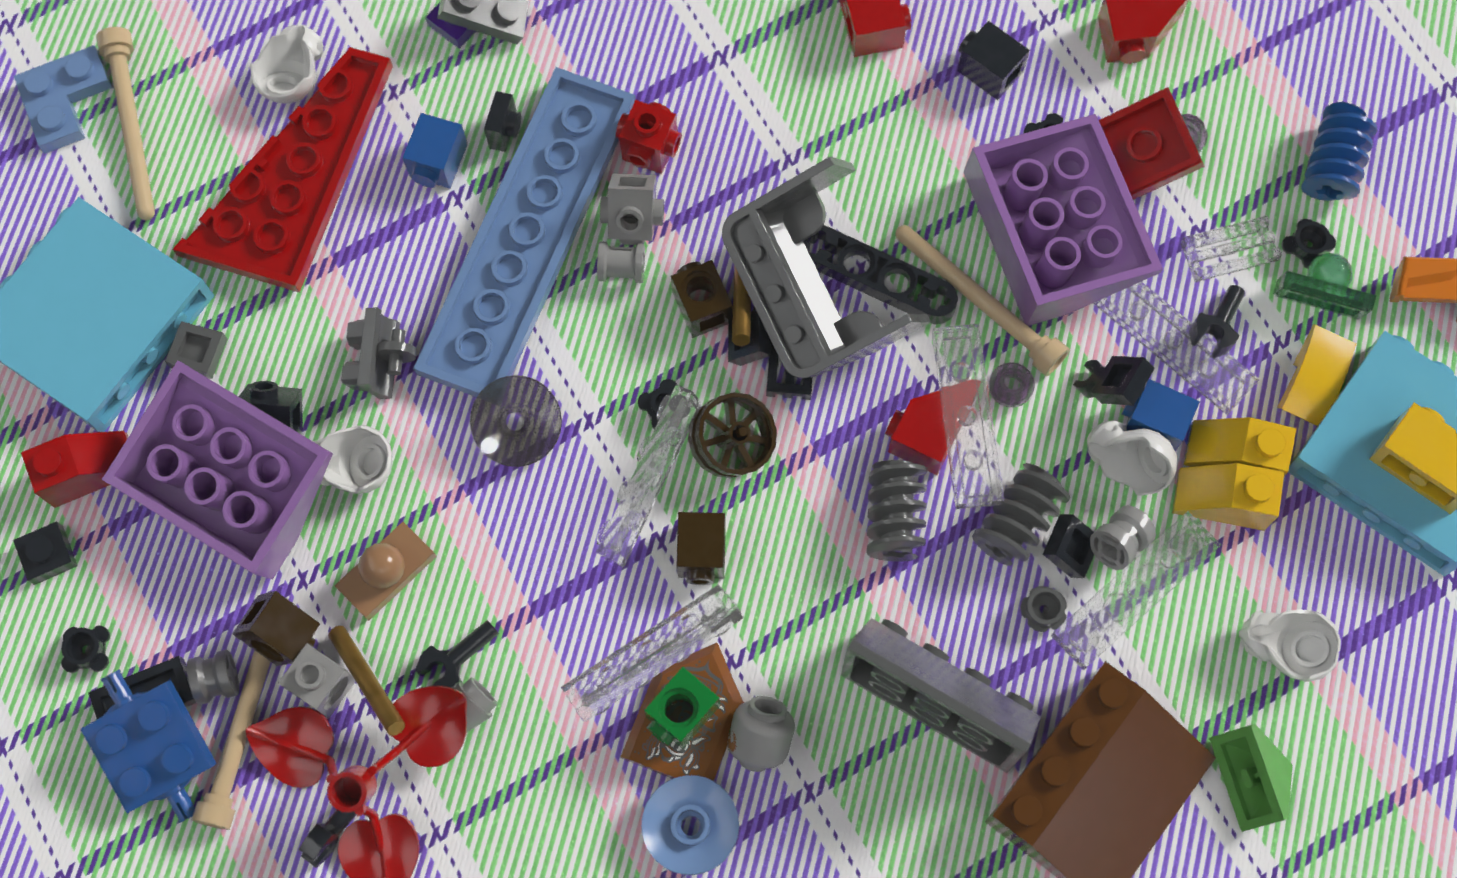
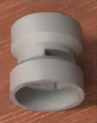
[1090,505,1156,570]

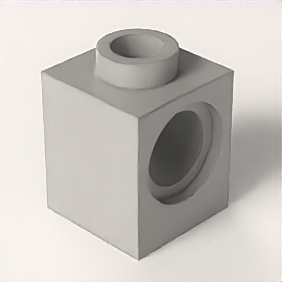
[278,644,356,718]

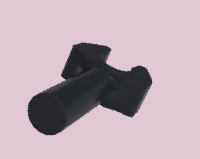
[1189,285,1245,358]
[415,620,499,689]
[299,809,356,868]

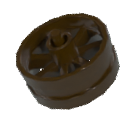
[688,392,777,478]

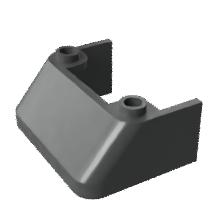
[722,156,931,378]

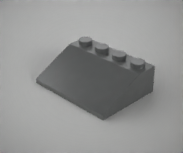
[841,618,1041,773]

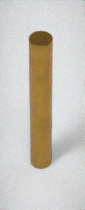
[732,265,751,346]
[328,625,405,736]

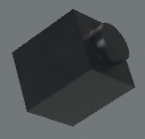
[957,20,1030,100]

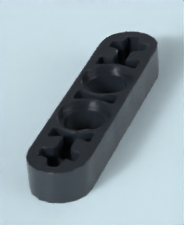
[803,225,958,325]

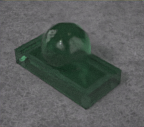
[1273,253,1377,320]

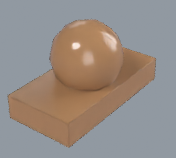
[334,522,437,621]

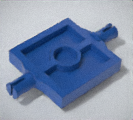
[80,669,217,823]

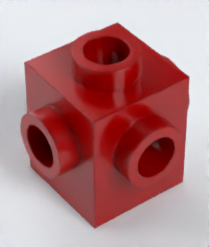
[615,100,682,174]

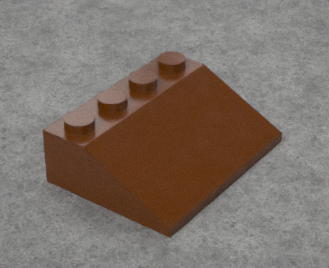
[985,661,1216,878]

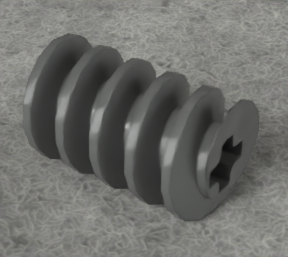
[866,460,927,562]
[972,463,1071,566]

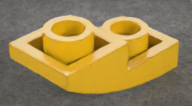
[1277,324,1356,426]

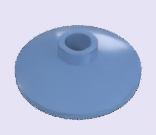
[641,775,739,875]

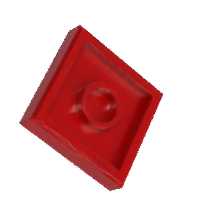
[1099,87,1205,200]

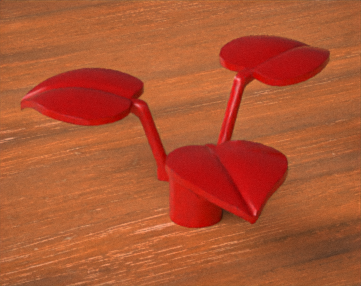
[245,686,467,878]

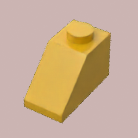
[1369,402,1457,514]
[1183,417,1297,476]
[1172,463,1284,531]

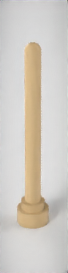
[96,27,155,220]
[895,225,1070,377]
[192,650,270,830]

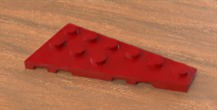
[172,47,393,293]

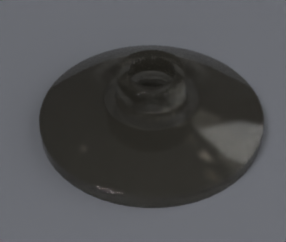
[470,375,562,467]

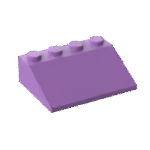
[963,114,1163,326]
[102,360,333,580]

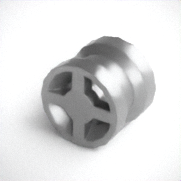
[187,649,239,705]

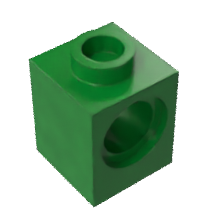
[644,667,721,749]

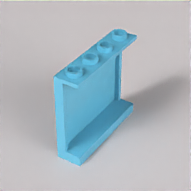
[0,197,215,432]
[1288,331,1457,577]

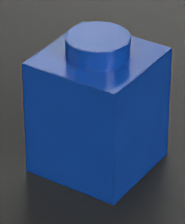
[402,113,468,189]
[1121,379,1200,452]

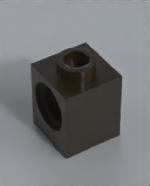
[671,260,733,338]
[676,512,726,585]
[232,591,320,666]

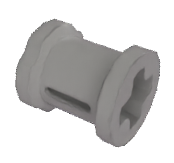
[597,241,645,283]

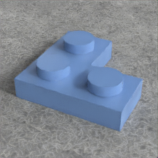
[14,45,113,154]

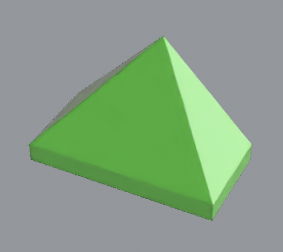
[1209,724,1293,832]

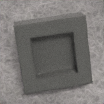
[165,321,228,379]

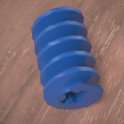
[1301,102,1378,201]

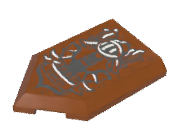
[620,643,744,781]

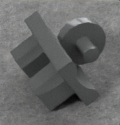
[341,307,417,399]

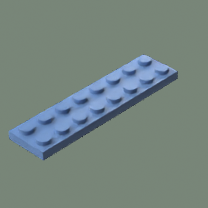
[413,67,636,405]

